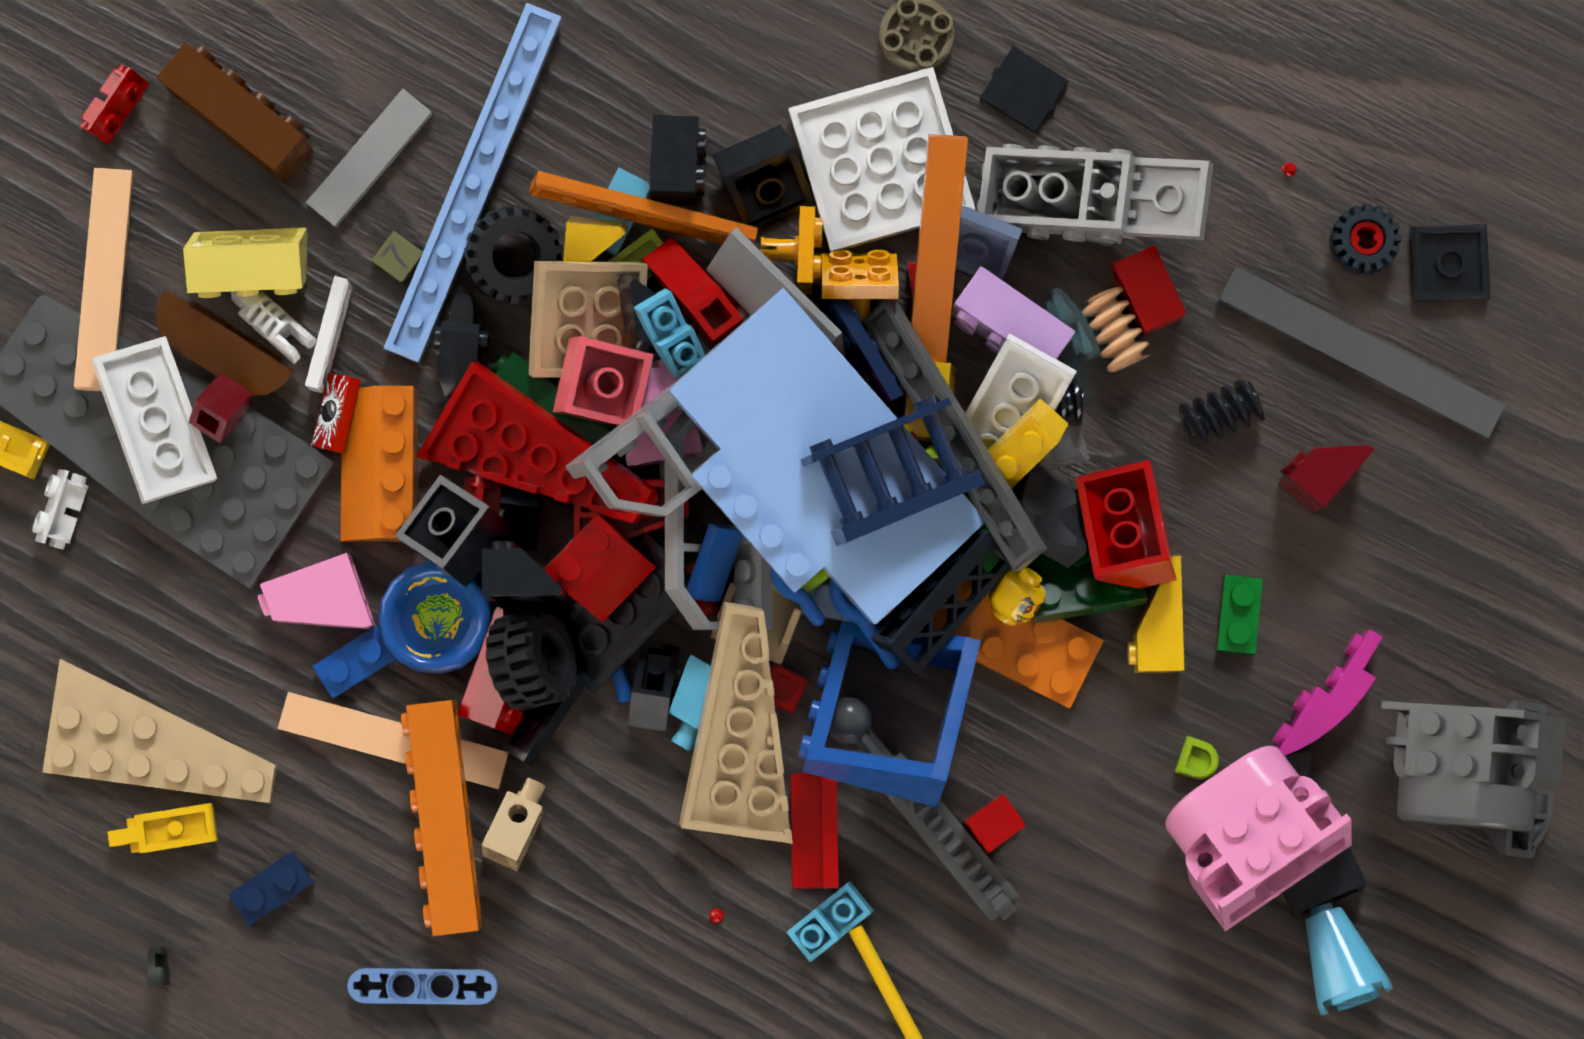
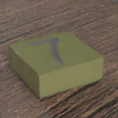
[371,231,423,284]

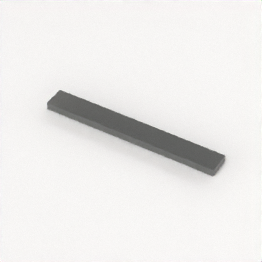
[1217,266,1506,440]
[863,299,1047,572]

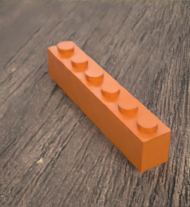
[401,699,483,936]

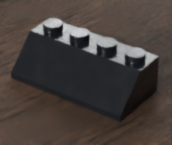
[482,541,571,607]

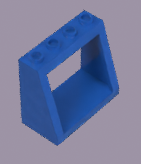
[798,620,981,807]

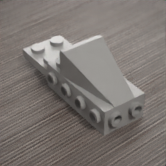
[977,144,1213,247]

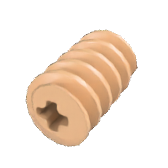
[1081,286,1149,372]

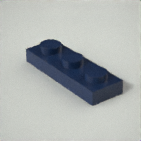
[823,299,904,408]

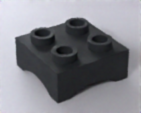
[1013,463,1088,568]

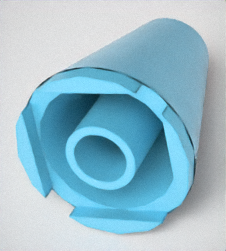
[1305,903,1393,1015]

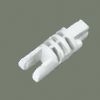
[231,291,317,364]

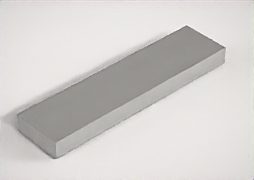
[306,89,433,228]

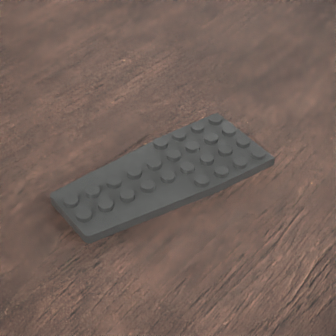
[0,295,336,589]

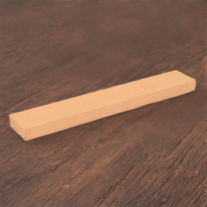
[74,168,134,391]
[278,692,509,789]

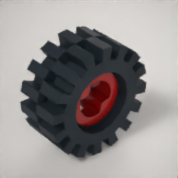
[1329,203,1402,275]

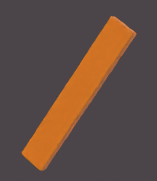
[911,134,968,363]
[529,171,758,245]

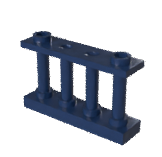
[800,396,985,546]

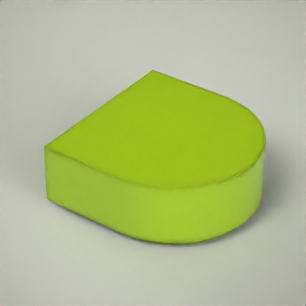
[1174,736,1219,780]

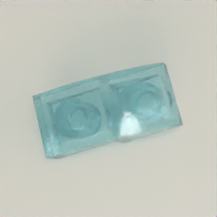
[1045,288,1101,363]

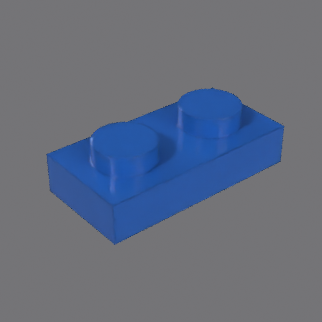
[312,625,397,699]

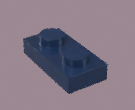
[228,851,315,926]

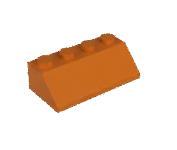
[340,386,418,542]

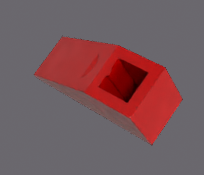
[642,237,743,350]

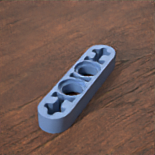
[347,968,499,1005]

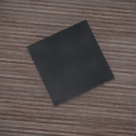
[1409,224,1491,303]

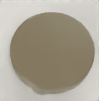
[879,0,954,73]

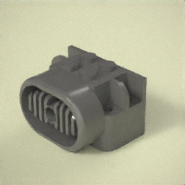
[1381,701,1566,832]

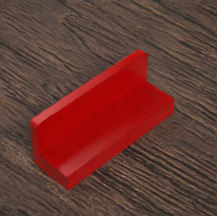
[790,773,839,889]

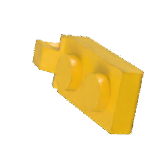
[107,803,218,854]

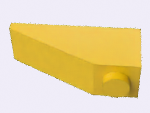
[1127,556,1184,673]

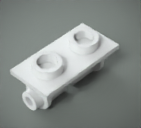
[32,469,89,550]

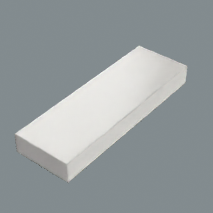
[305,276,353,394]

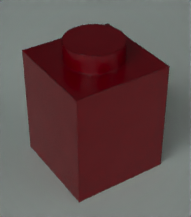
[188,373,253,443]

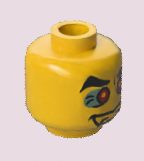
[989,567,1046,626]

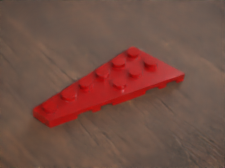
[416,362,658,524]

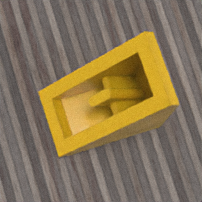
[563,216,628,262]

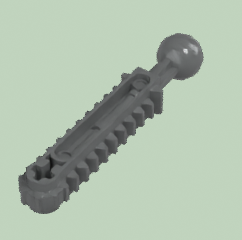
[829,696,1021,922]

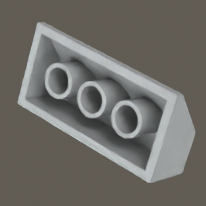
[706,227,845,356]

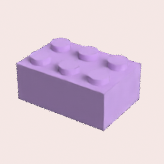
[951,266,1076,360]

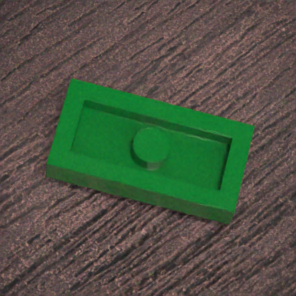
[1216,575,1263,655]

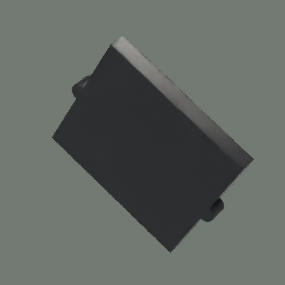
[980,46,1068,133]

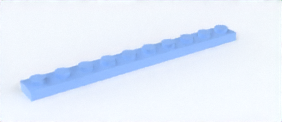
[383,3,562,364]

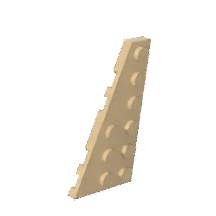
[679,602,793,844]
[42,659,277,803]

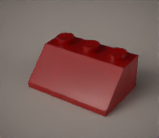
[1075,460,1177,589]

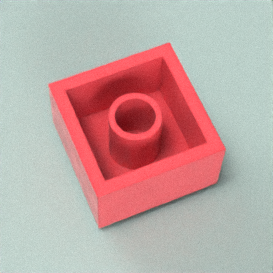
[553,336,654,428]

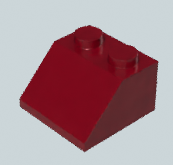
[1279,445,1375,514]

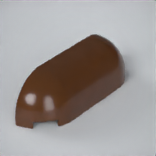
[156,290,293,395]

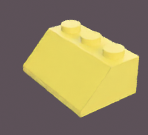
[183,228,308,298]

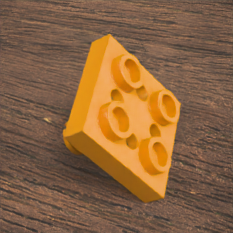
[760,206,823,295]
[821,250,899,322]

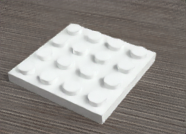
[788,67,976,252]

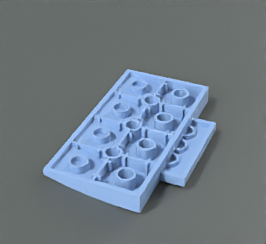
[666,288,985,625]

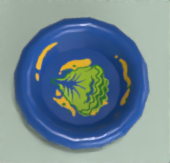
[378,561,493,675]

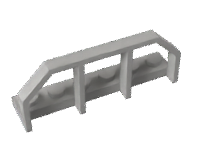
[565,385,702,517]
[665,411,773,630]

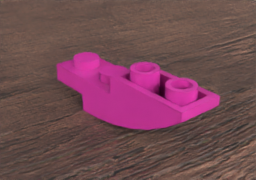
[1272,629,1383,756]

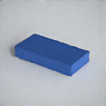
[686,523,743,602]

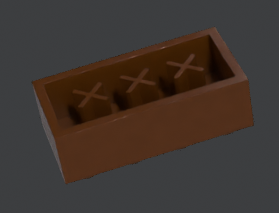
[156,42,314,185]

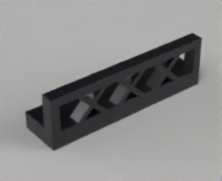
[871,528,1011,676]

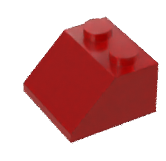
[544,514,656,623]

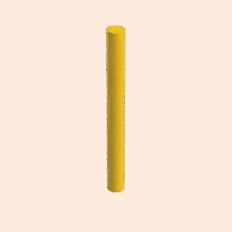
[848,924,923,1039]

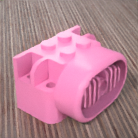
[1165,746,1352,931]

